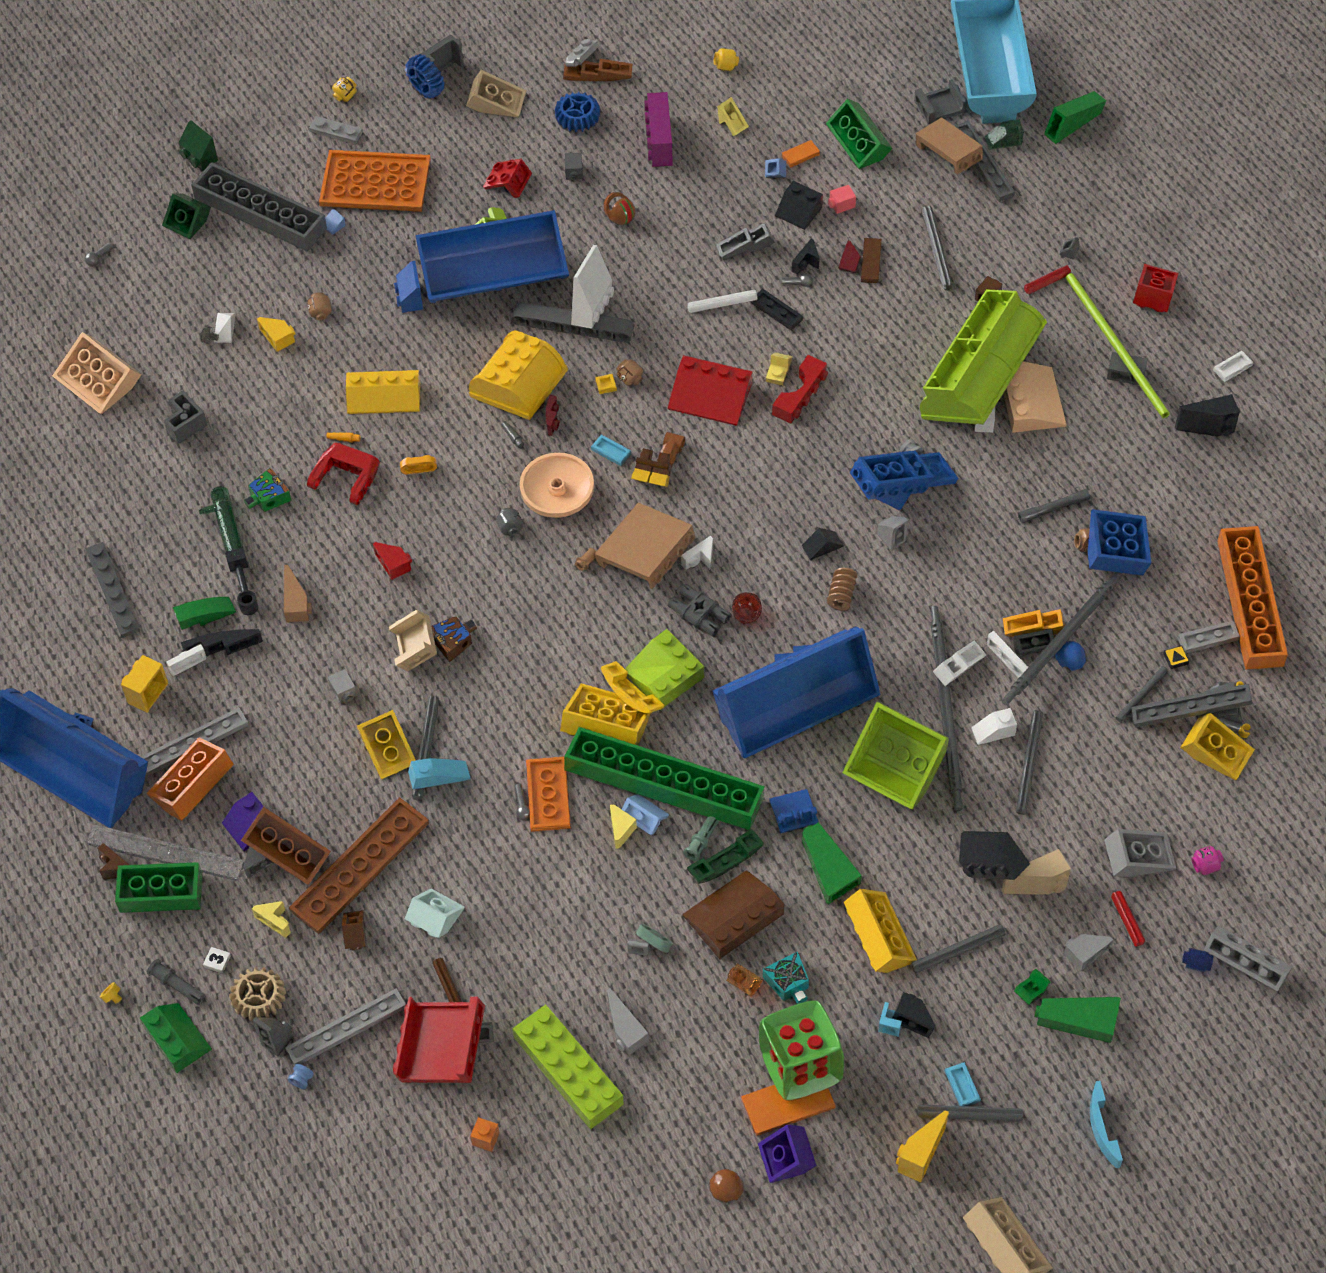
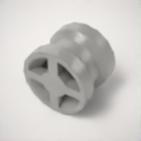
[899,439,923,455]

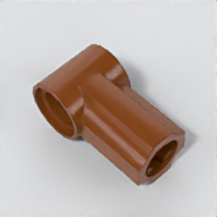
[657,432,685,466]

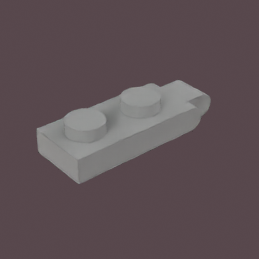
[565,39,599,67]

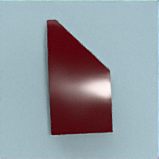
[838,240,861,273]

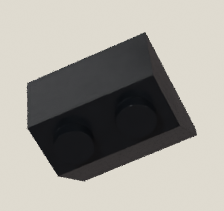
[775,181,823,230]

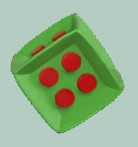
[759,1000,844,1100]

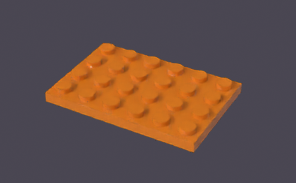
[319,150,431,212]

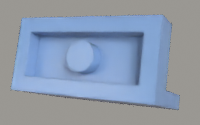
[622,794,669,835]

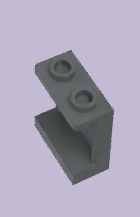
[421,34,464,72]
[914,79,967,124]

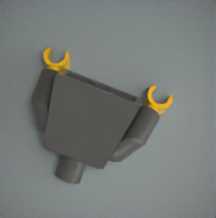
[1197,681,1251,738]

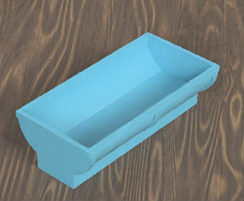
[950,0,1037,124]

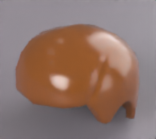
[709,1169,744,1203]

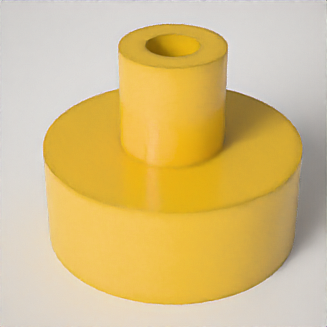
[100,982,122,1004]

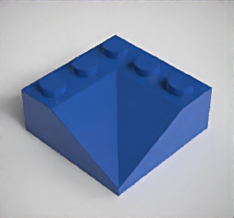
[1088,509,1151,576]

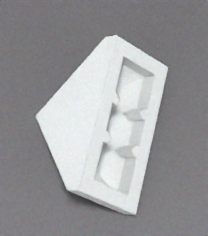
[214,313,236,343]

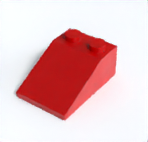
[1133,264,1179,312]

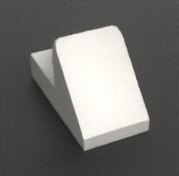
[681,536,713,570]

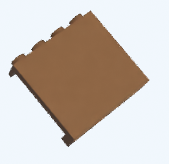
[595,502,695,589]

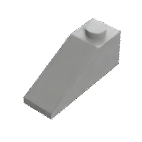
[607,988,649,1055]

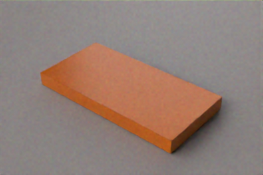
[526,757,571,832]
[741,1084,836,1136]

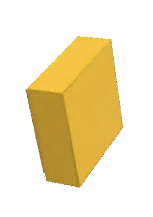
[595,374,617,394]

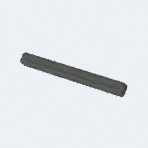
[911,925,1005,973]
[917,1105,1023,1121]

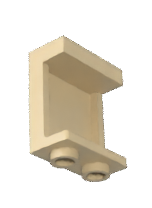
[389,610,437,671]

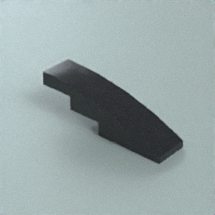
[180,629,263,657]

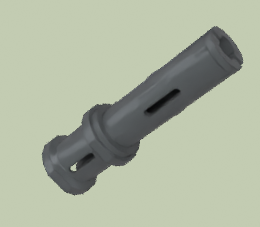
[147,959,205,1005]

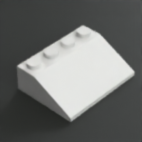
[571,245,614,329]

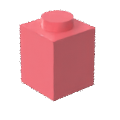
[828,185,856,214]

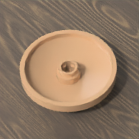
[520,453,594,518]

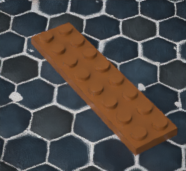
[289,797,429,934]

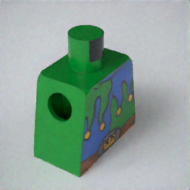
[244,468,292,512]

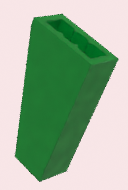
[1044,91,1107,144]
[802,822,862,905]
[1034,997,1121,1043]

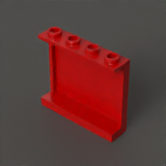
[393,997,485,1083]

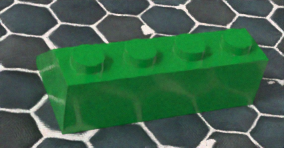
[826,98,893,169]

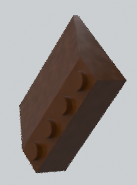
[682,870,784,960]

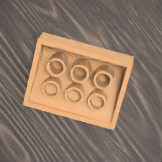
[52,332,142,414]
[1003,361,1067,433]

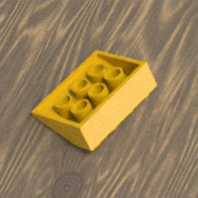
[560,683,651,745]

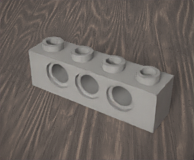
[1204,926,1292,991]

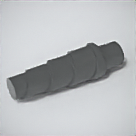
[501,421,524,448]

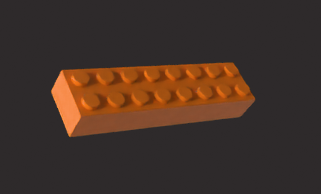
[1217,526,1288,670]

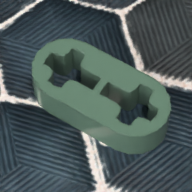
[636,924,673,953]

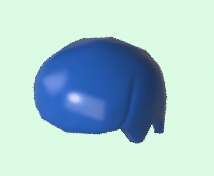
[1055,641,1086,671]

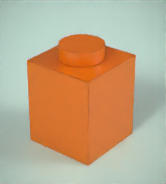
[470,1117,500,1152]

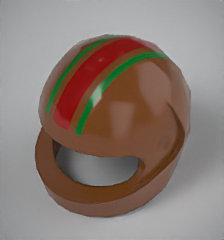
[604,192,636,225]

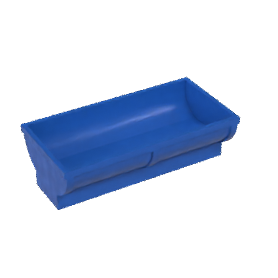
[415,210,569,304]
[713,626,881,759]
[0,688,148,829]

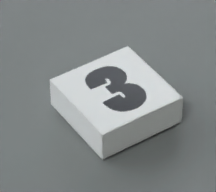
[203,947,231,973]

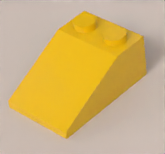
[356,710,416,779]
[1180,713,1255,780]
[896,1110,949,1182]

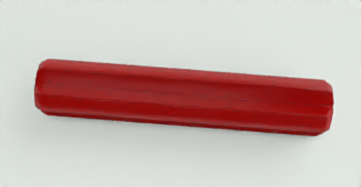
[1024,265,1071,294]
[1111,891,1145,947]

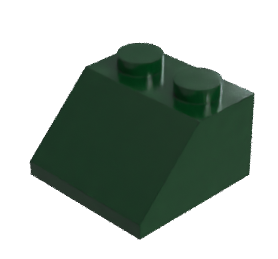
[178,120,218,171]
[162,193,211,239]

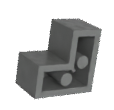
[164,390,207,444]

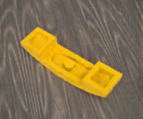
[601,661,665,713]

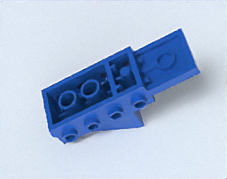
[850,450,959,510]

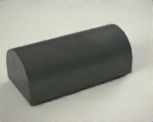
[1013,629,1054,656]

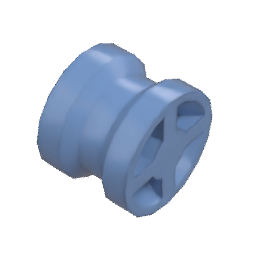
[287,1064,314,1089]

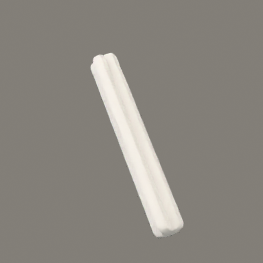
[688,290,757,313]

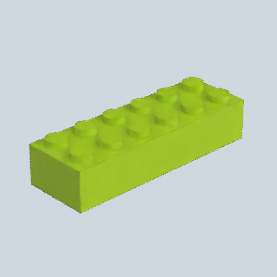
[512,1004,624,1130]

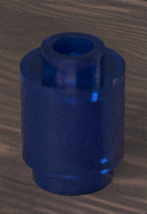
[1182,948,1214,972]

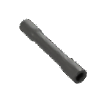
[1018,489,1090,523]

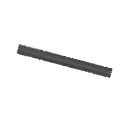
[1115,666,1168,723]

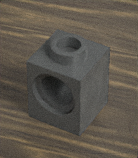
[565,153,583,180]

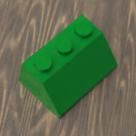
[140,1003,212,1073]

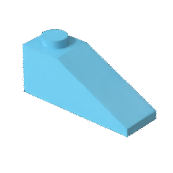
[408,758,470,789]

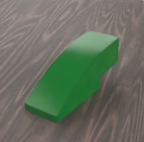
[173,597,236,630]

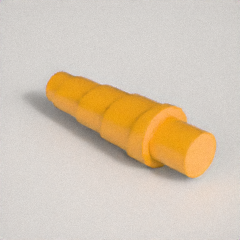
[326,432,361,443]

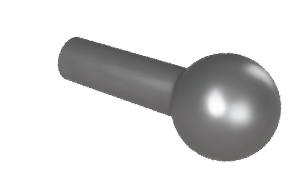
[85,242,113,266]
[780,274,813,287]
[514,784,530,820]

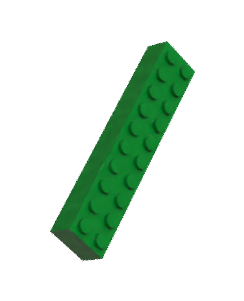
[564,727,765,830]

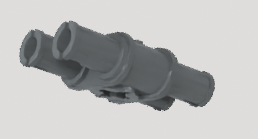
[667,584,732,637]

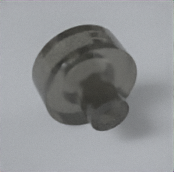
[201,325,219,344]

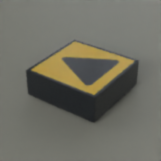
[1163,646,1189,670]

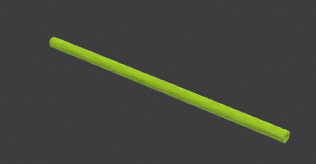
[1066,273,1170,418]

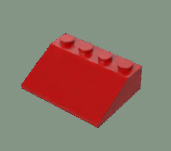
[667,355,753,426]

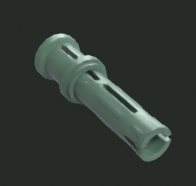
[683,817,719,862]

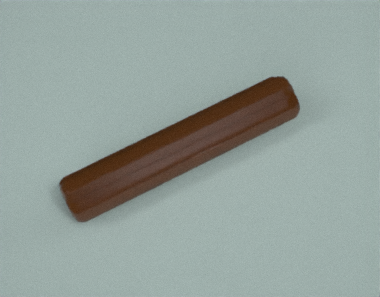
[433,958,462,1002]

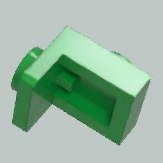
[1014,969,1051,1005]

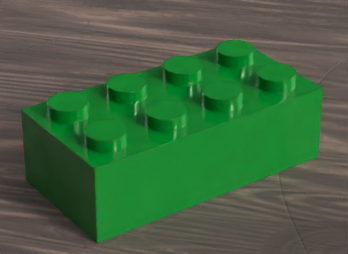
[115,862,203,913]

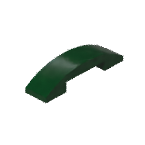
[687,829,764,884]

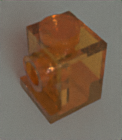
[726,963,763,998]

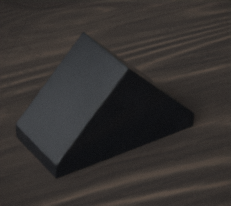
[802,528,844,560]

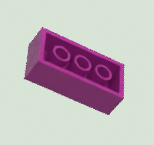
[644,92,673,167]

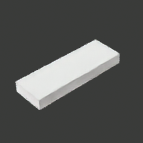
[987,631,1028,678]

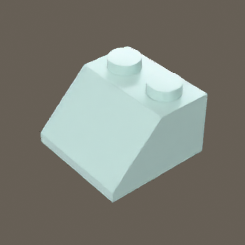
[405,889,465,938]

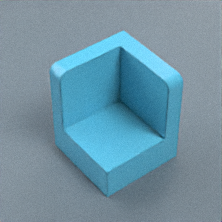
[878,1002,902,1037]

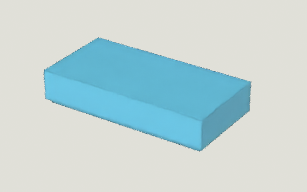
[591,434,632,466]
[945,1062,981,1106]

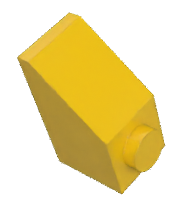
[257,317,296,352]

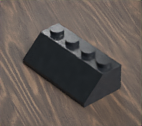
[959,831,1030,880]

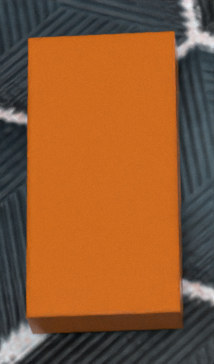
[782,140,820,168]

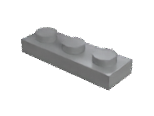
[309,116,363,144]
[1178,621,1240,654]

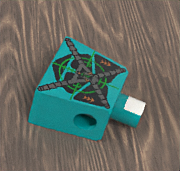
[763,952,809,1004]

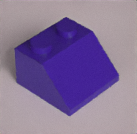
[222,792,264,851]
[758,1124,817,1183]

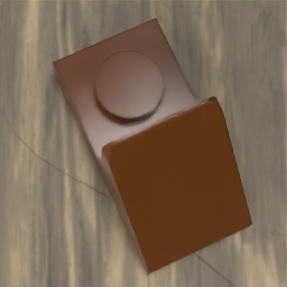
[97,843,129,879]

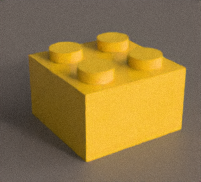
[121,655,169,713]

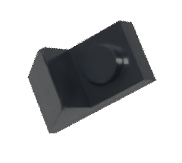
[792,239,820,275]

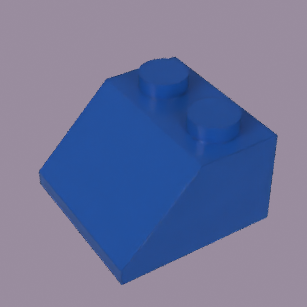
[394,261,423,313]

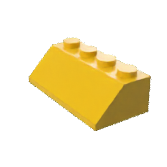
[346,370,420,414]
[844,889,917,973]

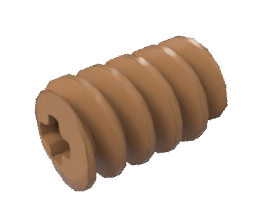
[827,568,858,611]

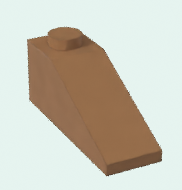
[284,565,312,622]

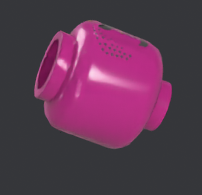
[1191,846,1224,875]

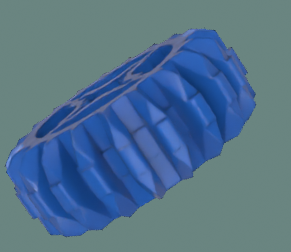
[405,54,445,99]
[555,91,600,132]

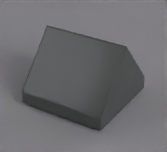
[1059,237,1080,260]
[479,1022,494,1043]

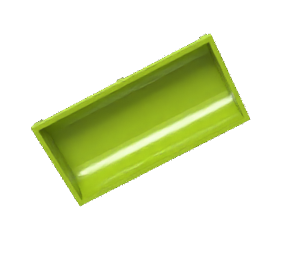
[920,289,1047,425]

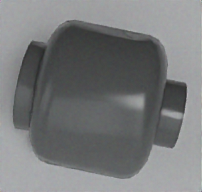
[496,508,523,536]

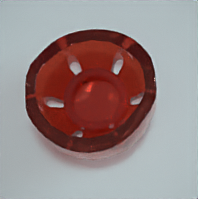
[732,592,762,624]

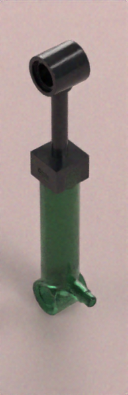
[199,486,258,616]

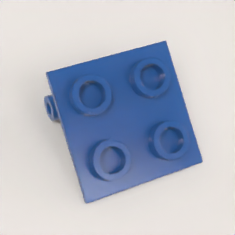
[769,789,819,833]

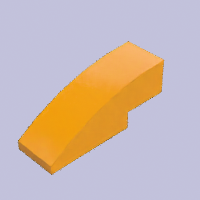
[1003,609,1065,637]

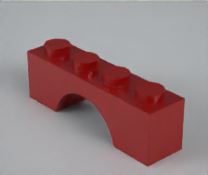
[772,355,828,424]

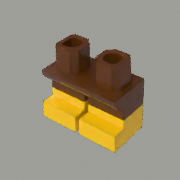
[631,448,672,487]

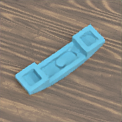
[1090,1081,1123,1168]

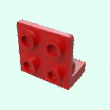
[483,158,532,198]

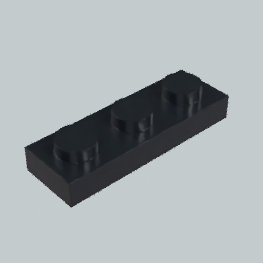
[751,288,803,331]

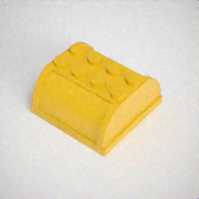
[469,330,568,420]

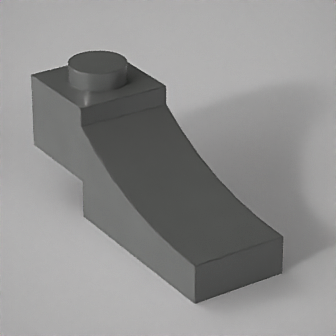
[716,223,775,260]

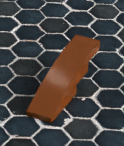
[563,59,633,81]

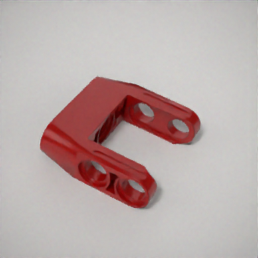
[307,443,380,505]

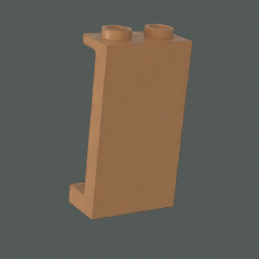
[916,118,983,175]

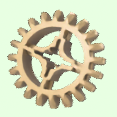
[229,966,286,1021]

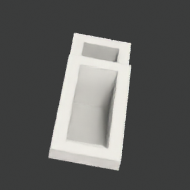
[933,640,986,686]

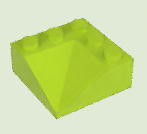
[625,629,704,710]

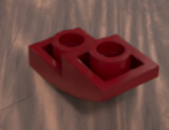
[546,395,560,436]

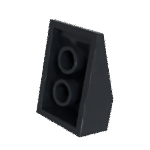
[1175,394,1240,437]

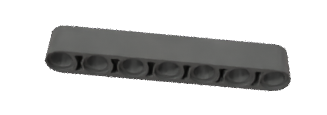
[511,302,634,343]

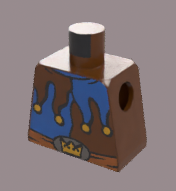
[431,617,477,662]

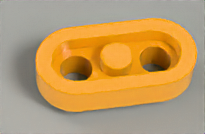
[400,455,437,475]

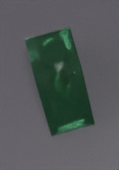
[985,119,1024,150]

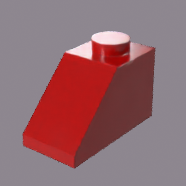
[373,542,412,580]

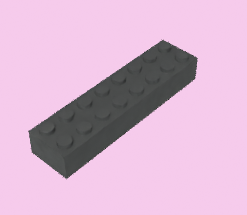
[191,162,327,252]

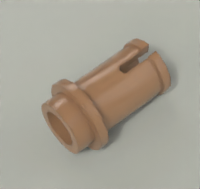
[575,548,597,571]

